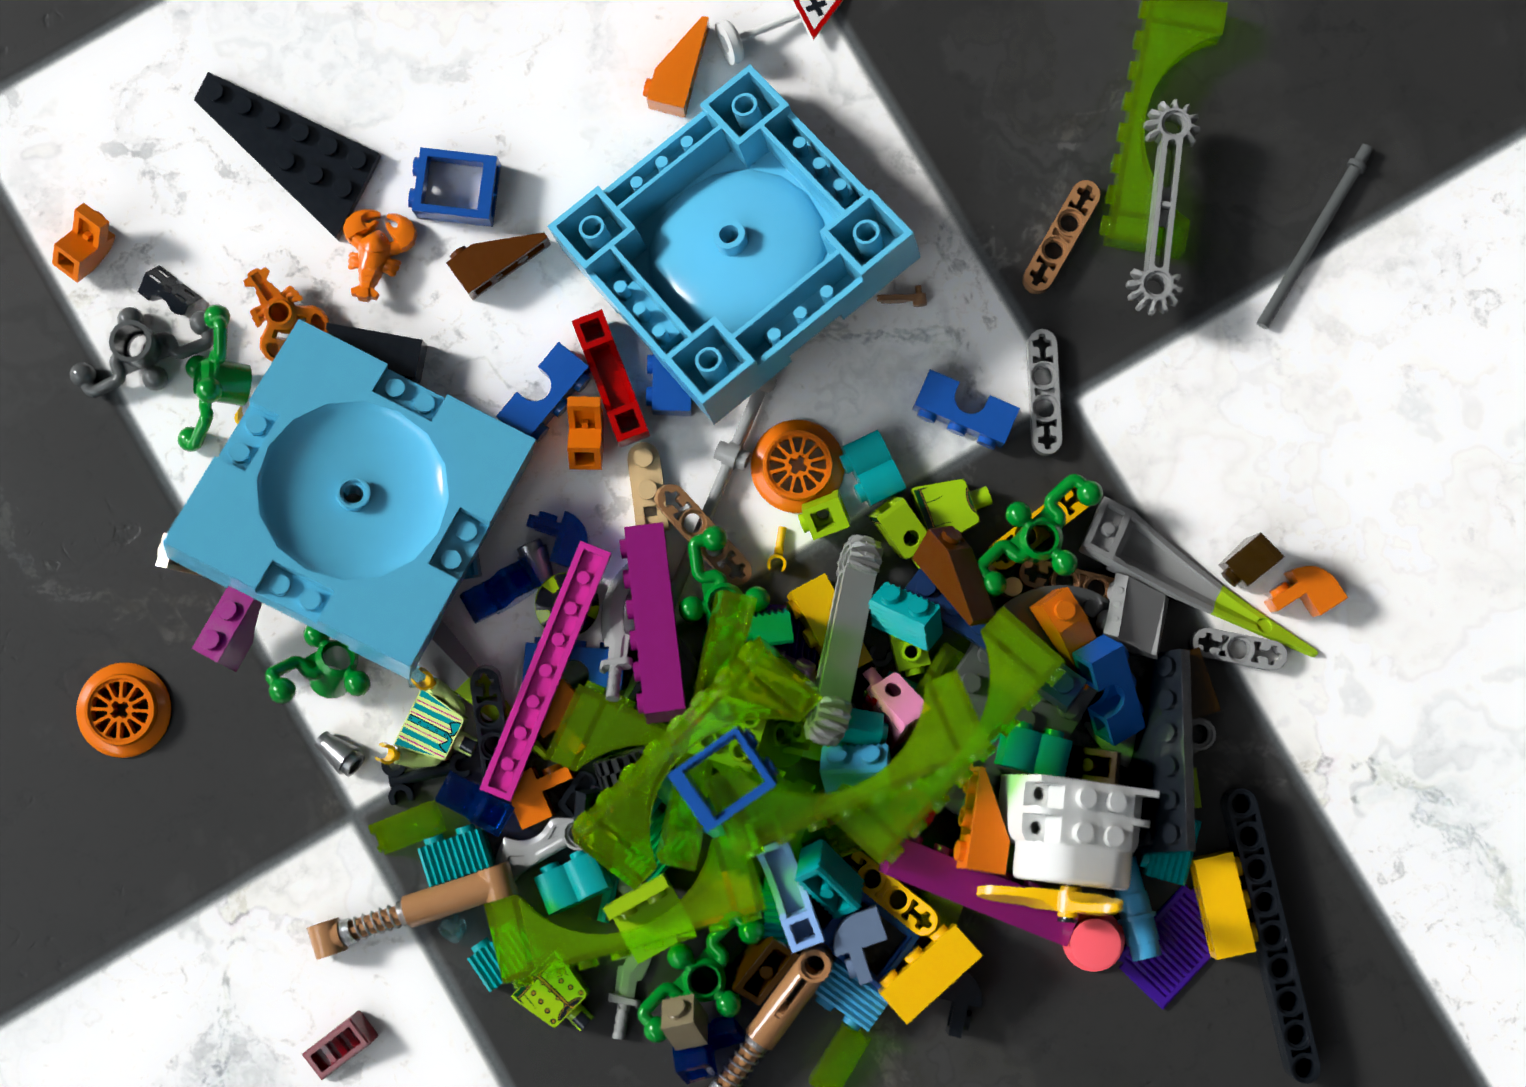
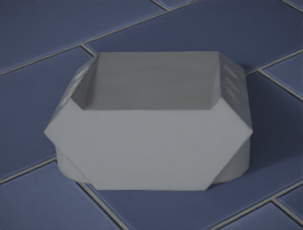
[1095,572,1169,659]

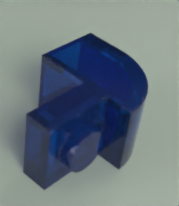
[526,511,591,568]
[459,557,542,624]
[434,770,515,837]
[672,1017,745,1084]

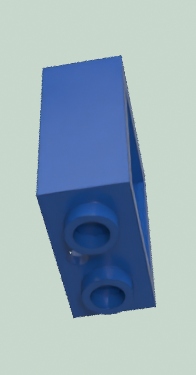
[408,147,501,227]
[668,725,780,833]
[821,892,920,989]

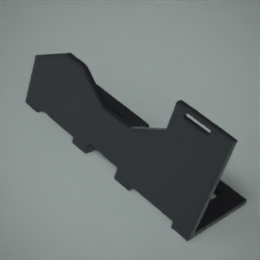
[138,265,202,315]

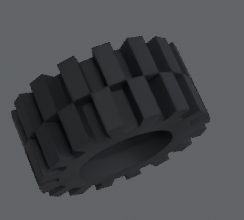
[593,745,659,790]

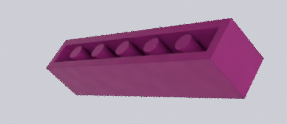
[619,522,687,724]
[878,831,1080,947]

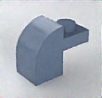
[833,904,887,985]

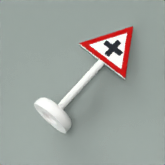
[715,0,843,66]

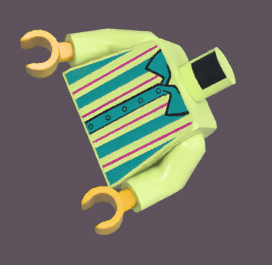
[375,667,478,769]

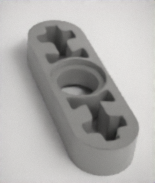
[1190,628,1287,670]

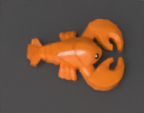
[343,209,418,302]
[243,267,329,362]

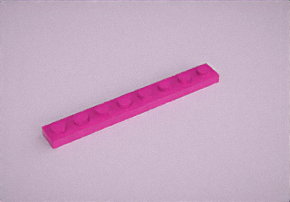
[479,541,612,802]

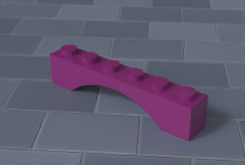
[192,586,262,672]

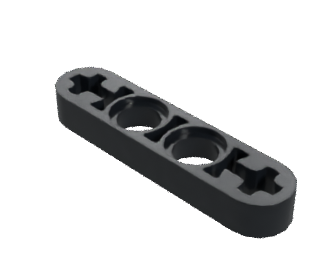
[470,664,508,778]

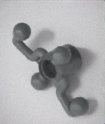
[70,307,214,398]

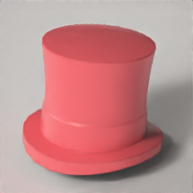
[1063,914,1125,972]

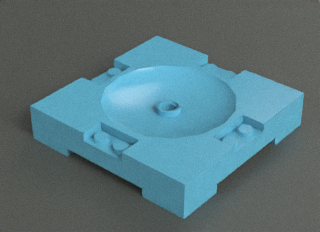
[547,64,921,425]
[162,319,536,680]

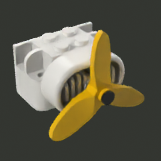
[977,774,1160,924]

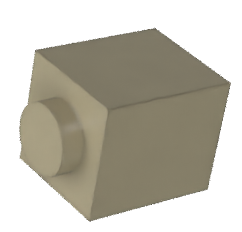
[661,993,708,1051]

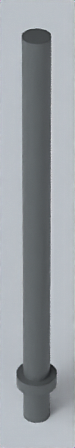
[1256,144,1374,329]

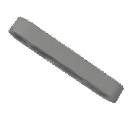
[1026,329,1062,456]

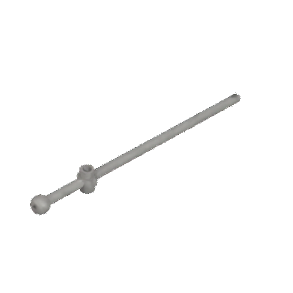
[616,376,777,714]

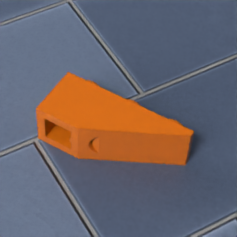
[954,766,1010,875]

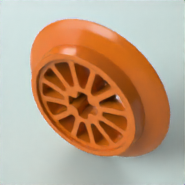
[751,420,844,513]
[76,662,171,758]

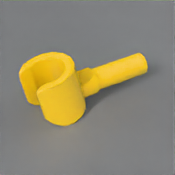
[767,526,787,572]

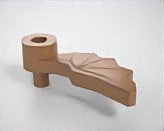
[877,285,927,307]

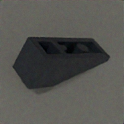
[325,323,428,383]

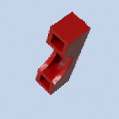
[572,309,650,448]

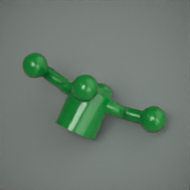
[178,304,252,452]
[977,474,1103,597]
[678,525,770,683]
[265,626,371,704]
[638,912,765,1043]

